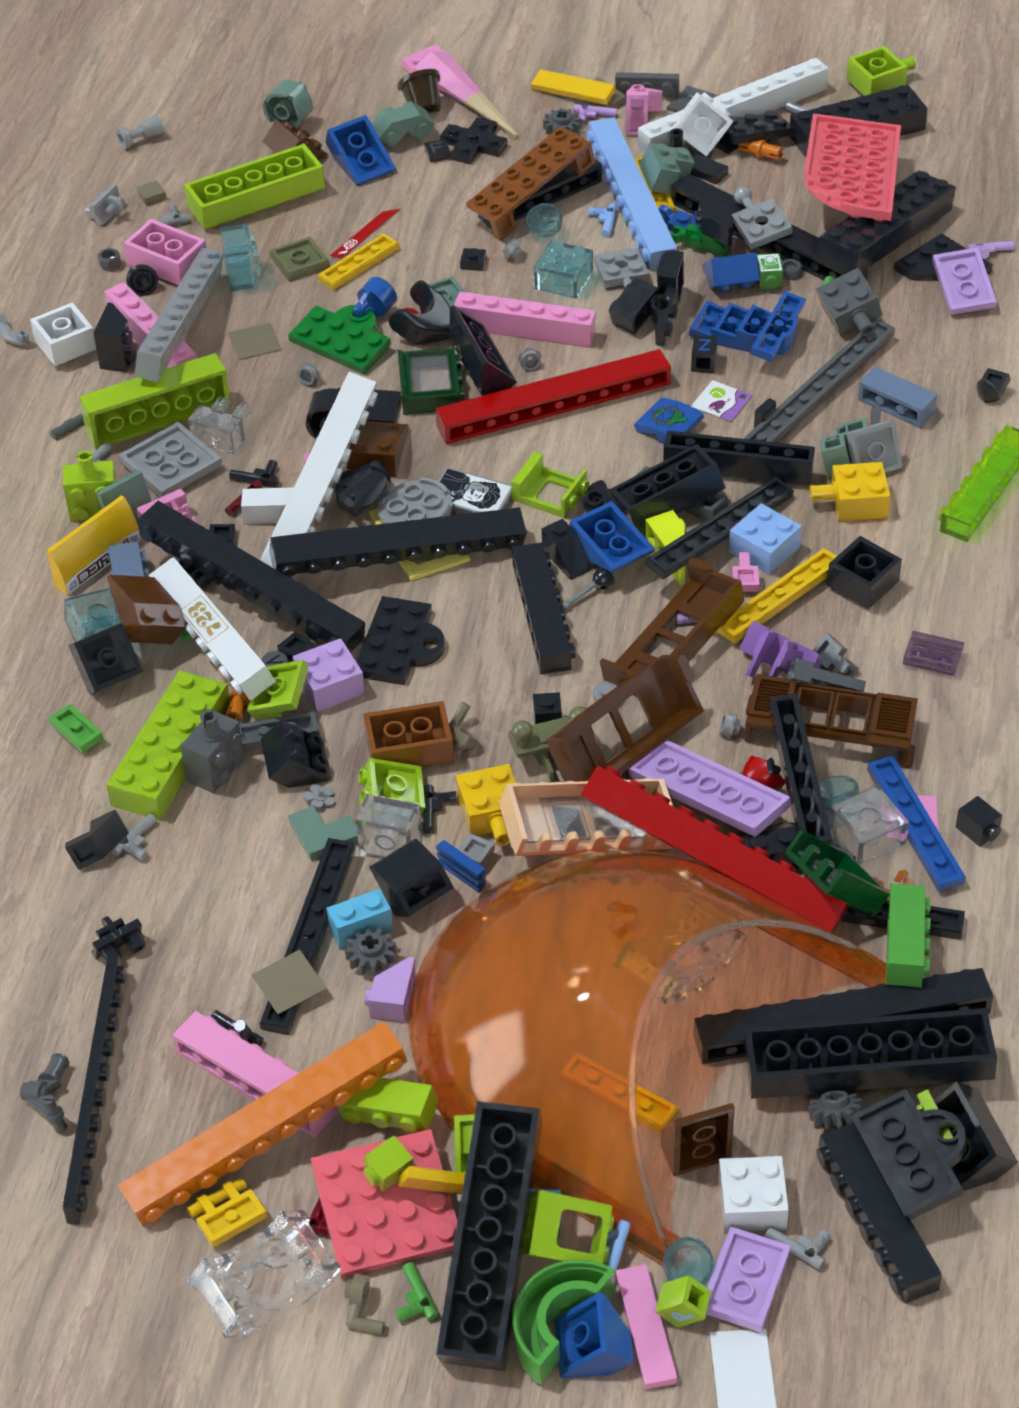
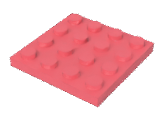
[310,1129,458,1278]

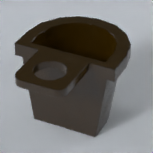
[397,69,441,113]

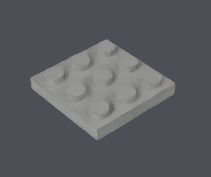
[119,422,222,497]

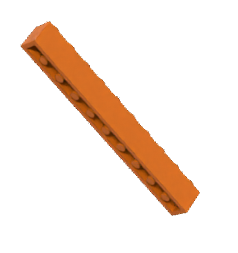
[118,1021,407,1226]

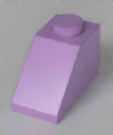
[365,957,416,1022]

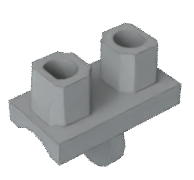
[85,185,126,226]

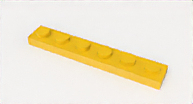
[716,548,837,644]

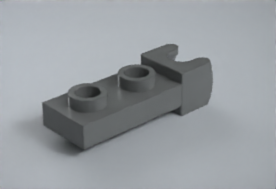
[787,658,866,692]

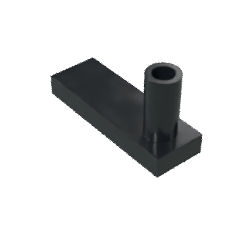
[670,128,729,185]

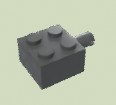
[816,268,883,336]
[181,710,244,794]

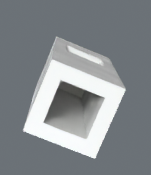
[241,488,294,524]

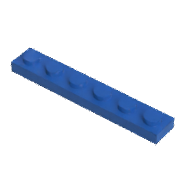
[867,756,966,891]

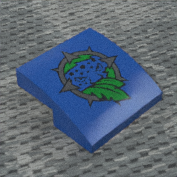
[634,398,704,443]

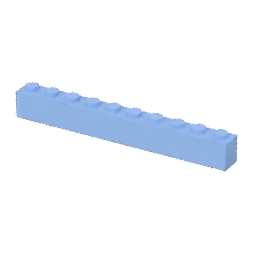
[586,118,677,271]

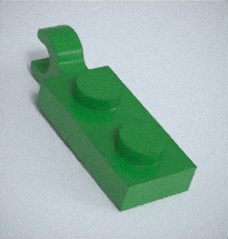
[670,224,731,257]

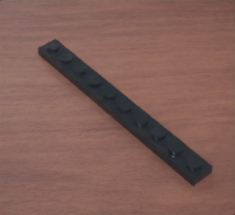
[63,954,127,1224]

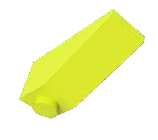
[645,510,686,586]

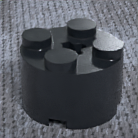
[305,387,341,439]

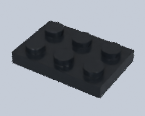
[723,111,795,145]

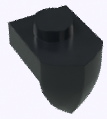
[976,368,1011,403]

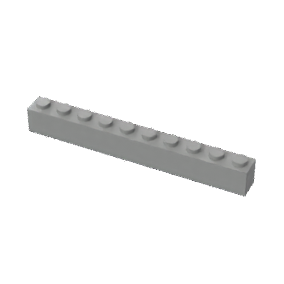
[134,248,224,382]

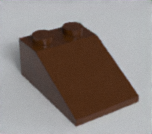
[347,421,408,477]
[107,575,186,644]
[661,1103,735,1176]

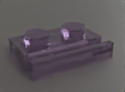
[903,631,964,676]

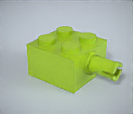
[846,46,916,95]
[63,450,117,522]

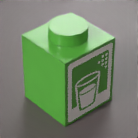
[756,253,783,290]

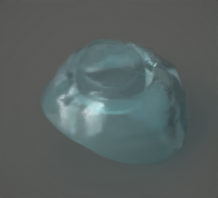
[526,203,563,238]
[819,776,860,813]
[662,1236,714,1285]

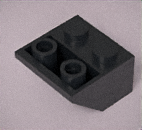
[261,720,331,788]
[369,838,454,917]

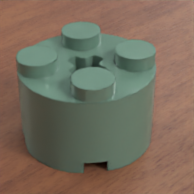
[263,80,313,128]

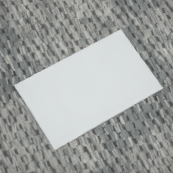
[710,1329,777,1408]

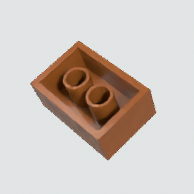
[363,701,454,767]

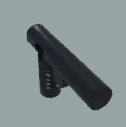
[229,460,279,486]
[423,784,457,834]
[211,1010,264,1046]

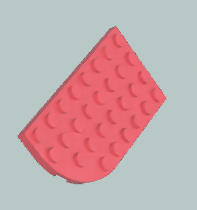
[804,114,901,221]

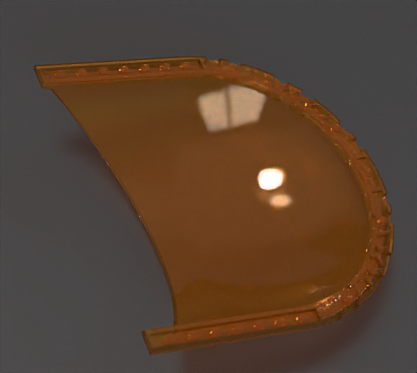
[408,849,886,1273]

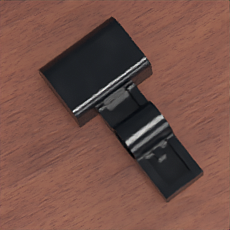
[651,250,685,346]

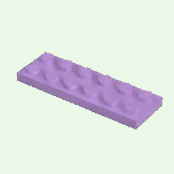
[628,740,791,837]

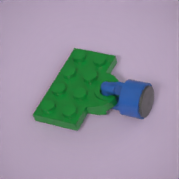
[288,277,397,375]

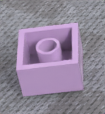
[292,638,365,712]

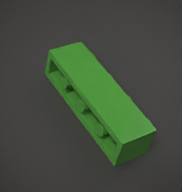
[886,883,931,988]

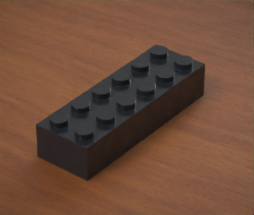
[789,85,928,158]

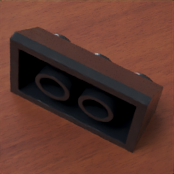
[934,1081,1018,1191]

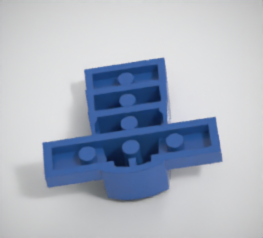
[688,291,806,362]

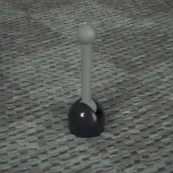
[560,567,615,611]

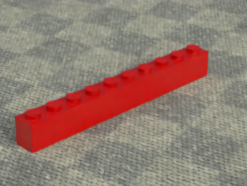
[435,349,671,445]
[581,765,849,935]

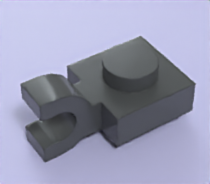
[813,632,859,676]

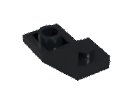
[65,809,129,870]

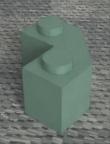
[371,101,435,148]
[820,418,868,477]

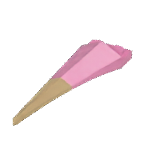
[402,44,517,139]

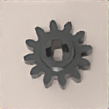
[543,108,581,134]
[345,927,397,976]
[808,1090,863,1129]

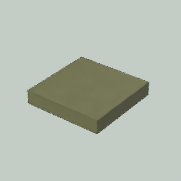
[269,236,330,281]

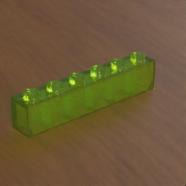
[938,425,1019,542]

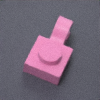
[732,552,760,592]

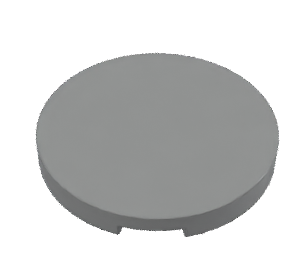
[378,478,452,524]

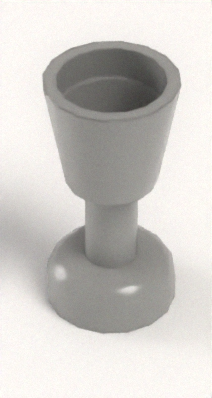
[116,114,164,149]

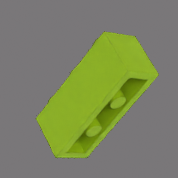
[337,1077,439,1133]

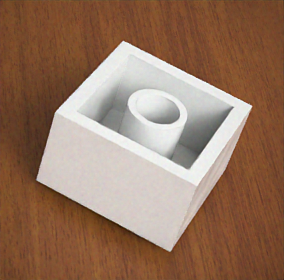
[30,302,96,366]
[718,1156,789,1233]

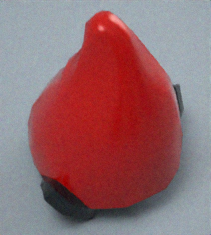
[740,755,785,791]

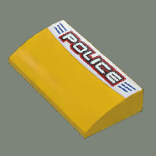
[46,495,142,596]

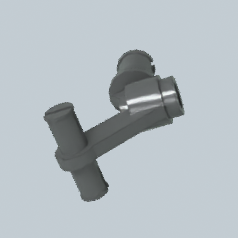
[20,1053,70,1133]

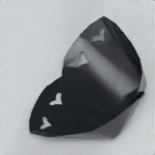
[335,460,391,509]

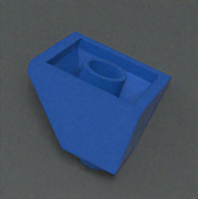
[554,1292,634,1379]

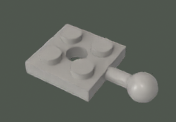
[731,186,793,250]
[594,248,649,288]

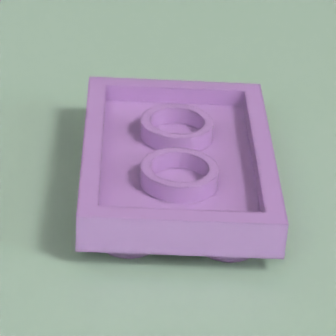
[932,247,997,315]
[706,1226,791,1333]

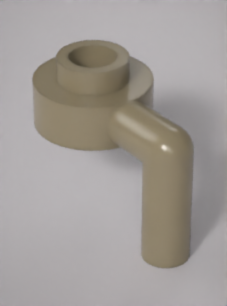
[449,702,478,751]
[344,1273,385,1335]

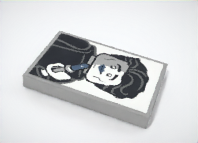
[438,467,512,514]

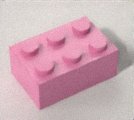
[123,219,207,285]

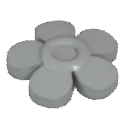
[303,784,335,809]

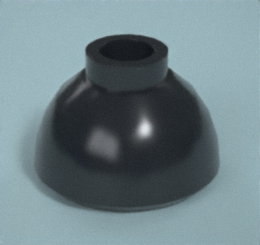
[126,264,158,296]

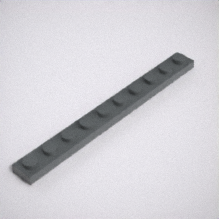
[743,318,895,443]

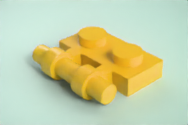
[187,1177,267,1248]

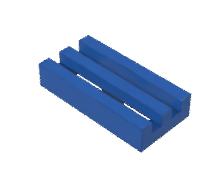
[436,840,486,893]

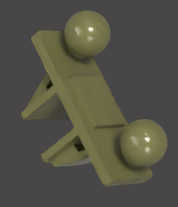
[508,706,595,782]

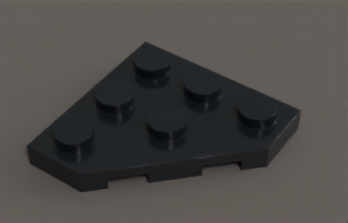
[894,233,993,281]

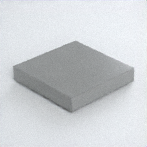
[846,419,903,473]

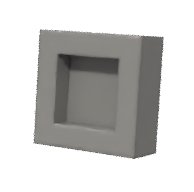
[458,833,495,867]

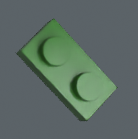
[49,704,104,753]

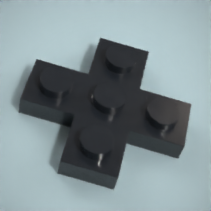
[440,117,508,165]

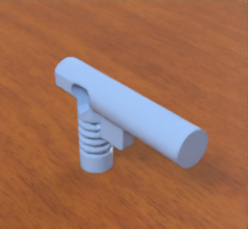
[588,203,617,237]
[605,1220,631,1271]

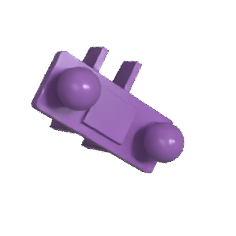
[740,621,821,677]

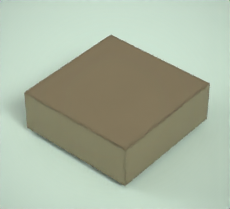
[136,180,166,205]

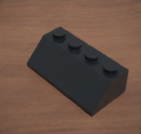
[449,305,517,396]
[610,444,726,533]

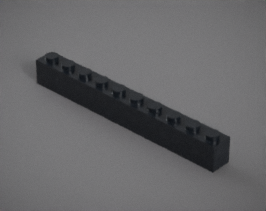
[671,173,868,281]
[139,500,365,653]
[269,507,527,577]
[693,968,993,1064]

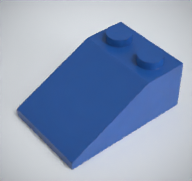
[325,115,396,186]
[569,501,655,573]

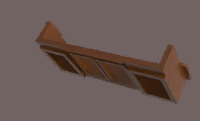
[599,558,745,695]
[546,655,704,782]
[744,674,918,768]

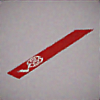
[330,209,400,259]

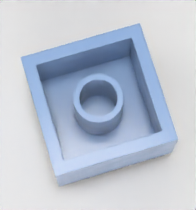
[729,503,802,575]

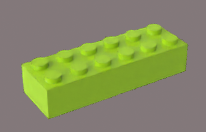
[184,144,325,229]
[79,353,231,450]
[106,670,229,820]

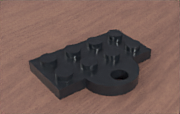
[356,596,445,685]
[850,1089,967,1222]

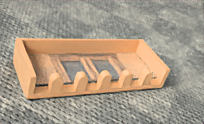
[499,778,674,856]

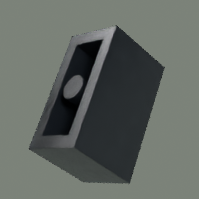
[609,277,660,335]

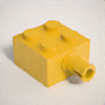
[809,462,891,522]
[456,764,516,846]

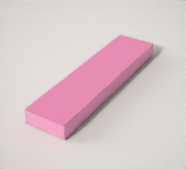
[615,1264,677,1390]

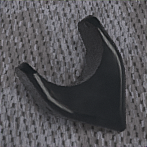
[389,280,451,344]

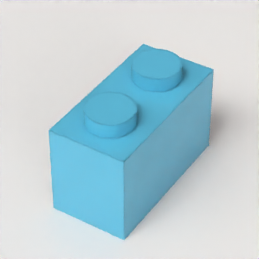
[327,889,393,949]

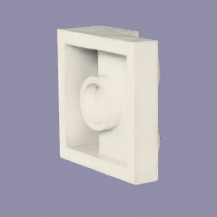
[672,92,733,157]

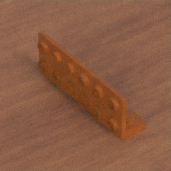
[466,126,596,241]

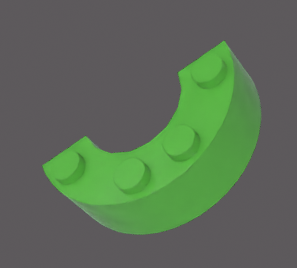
[513,1260,615,1385]

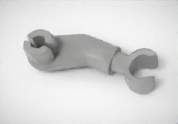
[0,312,29,346]

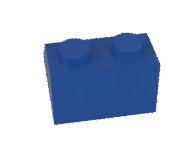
[703,253,760,292]

